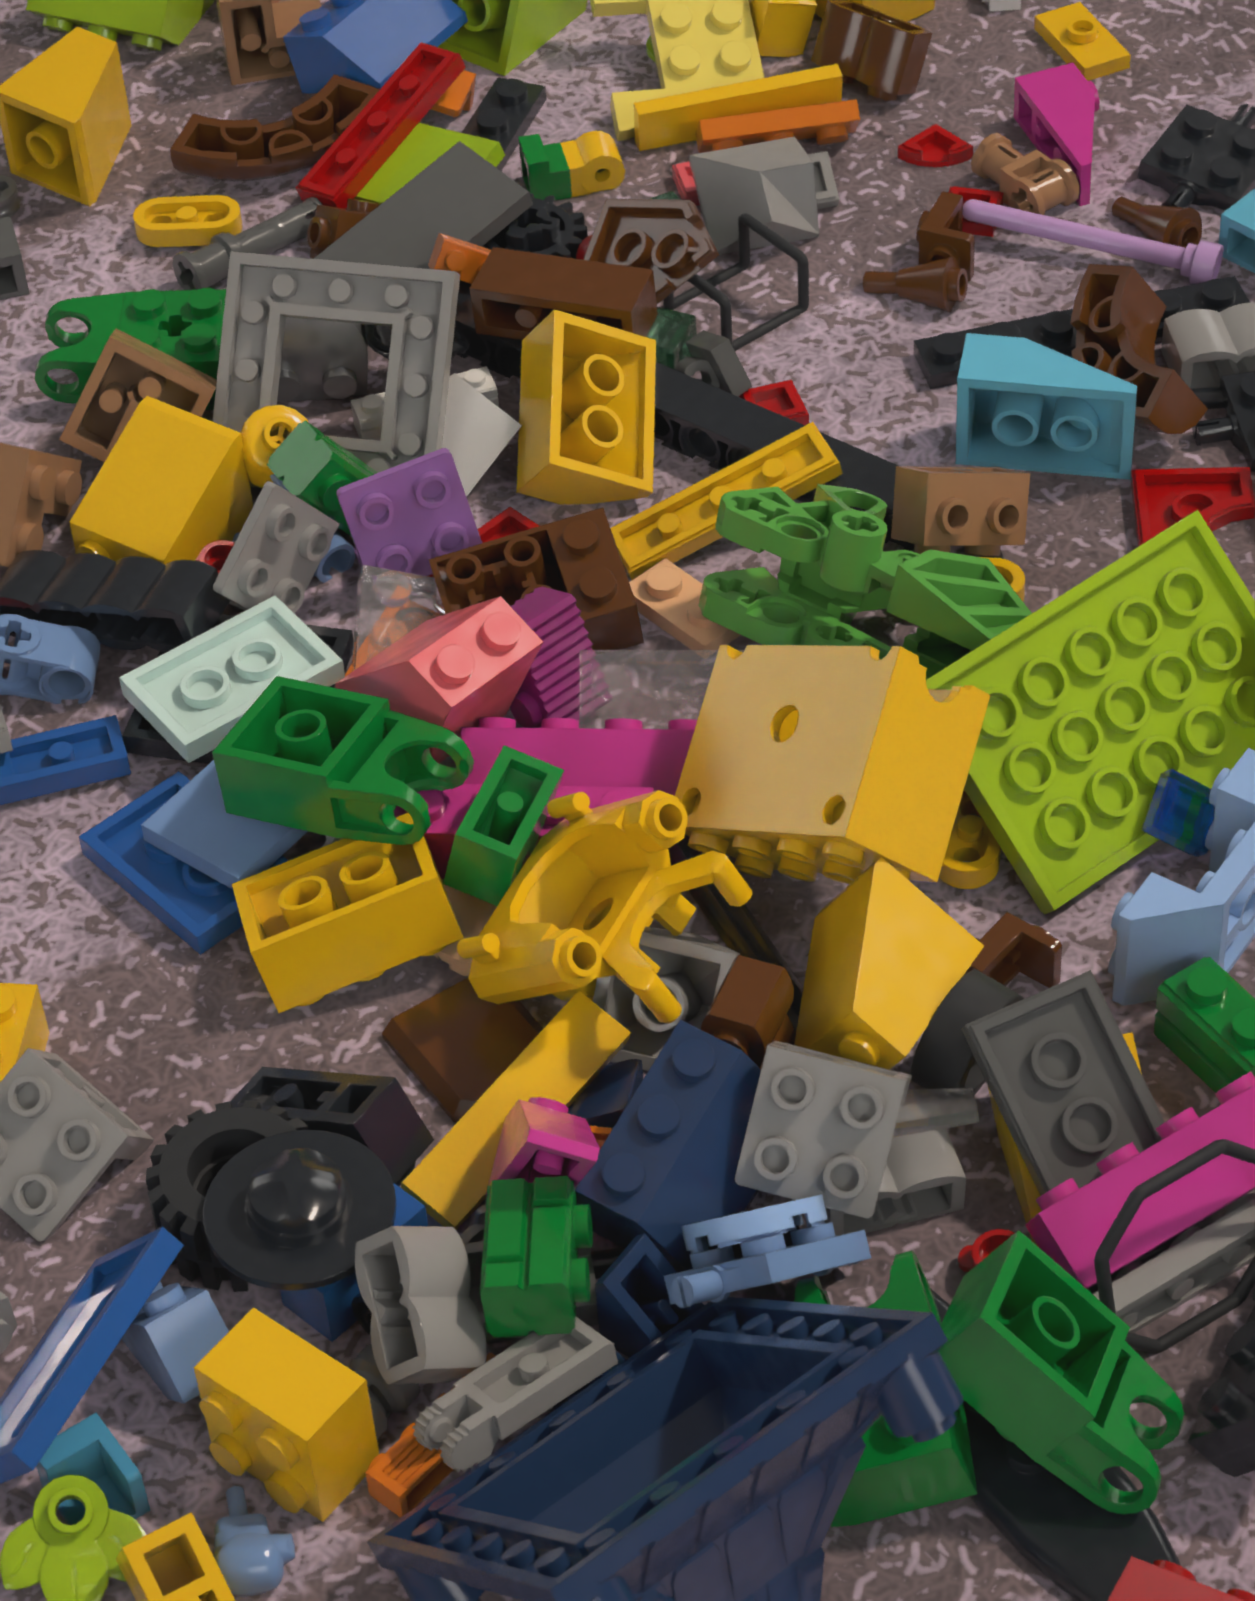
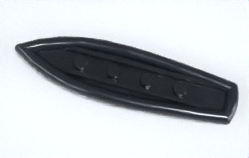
[930,1288,1181,1601]

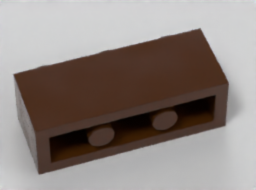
[469,247,658,340]

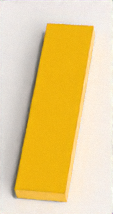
[634,64,843,151]
[611,422,843,580]
[401,990,631,1230]

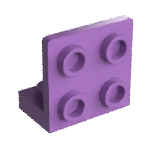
[336,448,482,596]

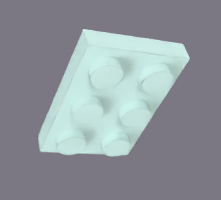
[119,595,345,763]

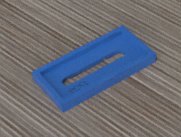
[0,1227,184,1484]

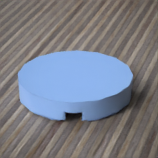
[681,1194,828,1254]

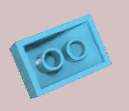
[956,333,1137,480]

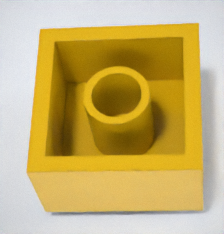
[194,1307,379,1522]

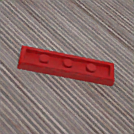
[295,42,466,209]

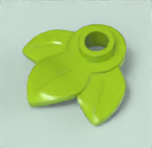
[0,1475,146,1601]

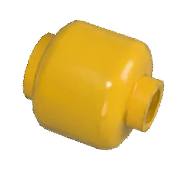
[240,405,309,488]

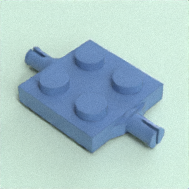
[664,1222,871,1308]

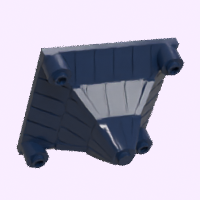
[367,1297,963,1601]

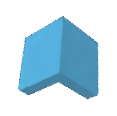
[36,1413,150,1525]

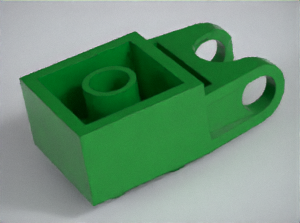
[35,288,226,410]
[212,676,474,845]
[939,1230,1184,1514]
[794,1251,977,1527]

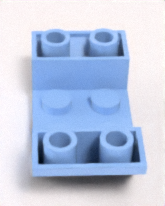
[1108,748,1255,1006]

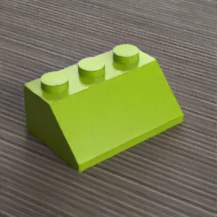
[26,0,214,51]

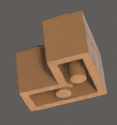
[216,0,321,85]
[59,328,217,462]
[0,442,82,567]

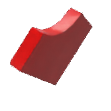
[1131,467,1255,546]

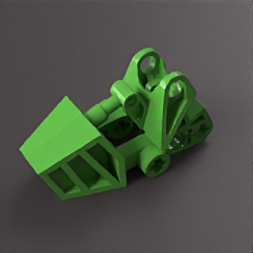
[698,484,1032,679]

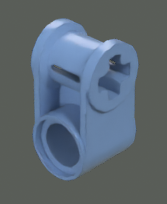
[0,614,100,704]

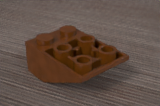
[429,507,644,655]

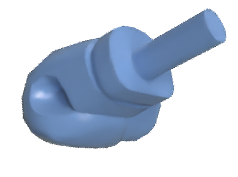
[214,1486,295,1597]

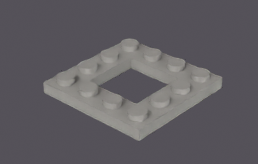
[212,251,460,488]

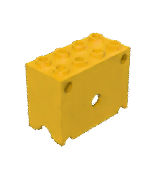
[675,645,991,884]

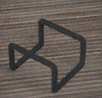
[663,213,809,351]

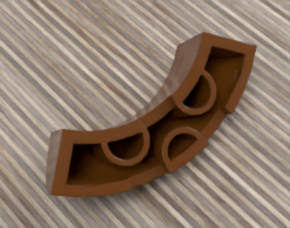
[170,74,380,181]
[1071,264,1208,434]

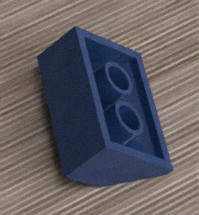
[575,1019,761,1272]

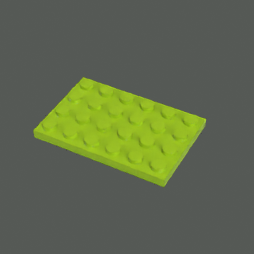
[926,510,1255,914]

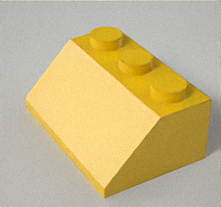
[516,309,656,505]
[232,813,464,1013]

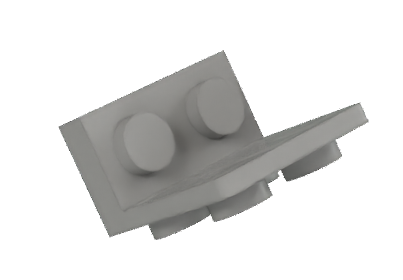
[213,481,339,613]
[735,1041,912,1218]
[0,1048,155,1242]

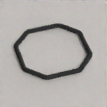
[1094,1139,1255,1354]

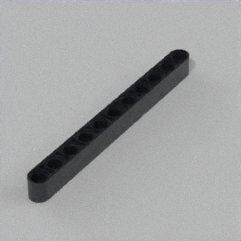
[455,280,914,551]

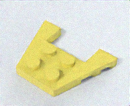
[590,0,765,141]

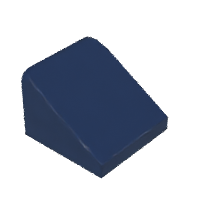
[568,1059,643,1128]

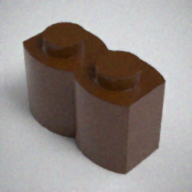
[811,0,933,101]
[700,955,795,1069]

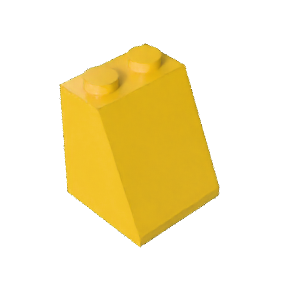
[0,26,132,207]
[69,396,253,565]
[794,857,984,1070]

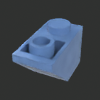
[121,1281,229,1403]

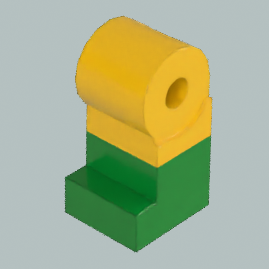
[518,131,625,200]

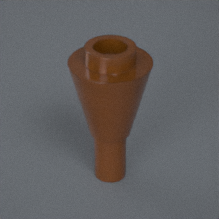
[1112,197,1202,248]
[863,257,968,313]

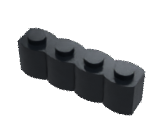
[0,550,231,653]

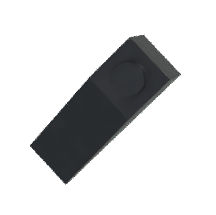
[230,1067,434,1184]

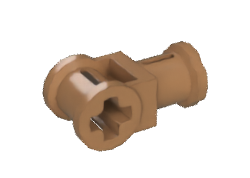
[971,133,1080,215]

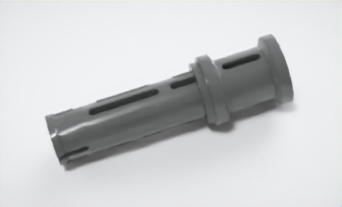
[173,197,322,290]

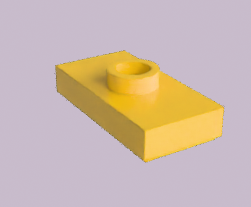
[1034,2,1131,81]

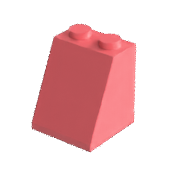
[334,596,543,763]

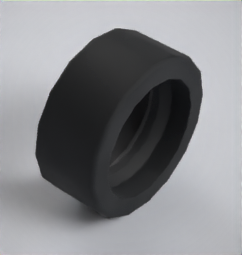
[910,969,1024,1107]

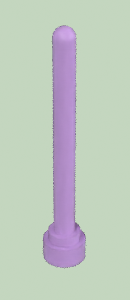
[963,199,1224,284]

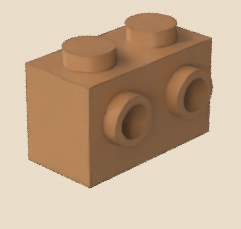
[891,466,1030,556]

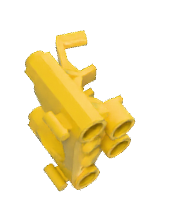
[457,790,752,1024]

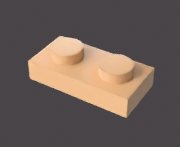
[629,558,740,659]

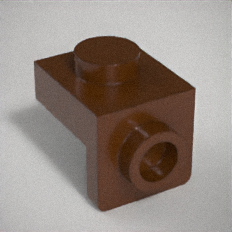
[916,191,975,281]
[307,198,380,259]
[963,912,1062,988]

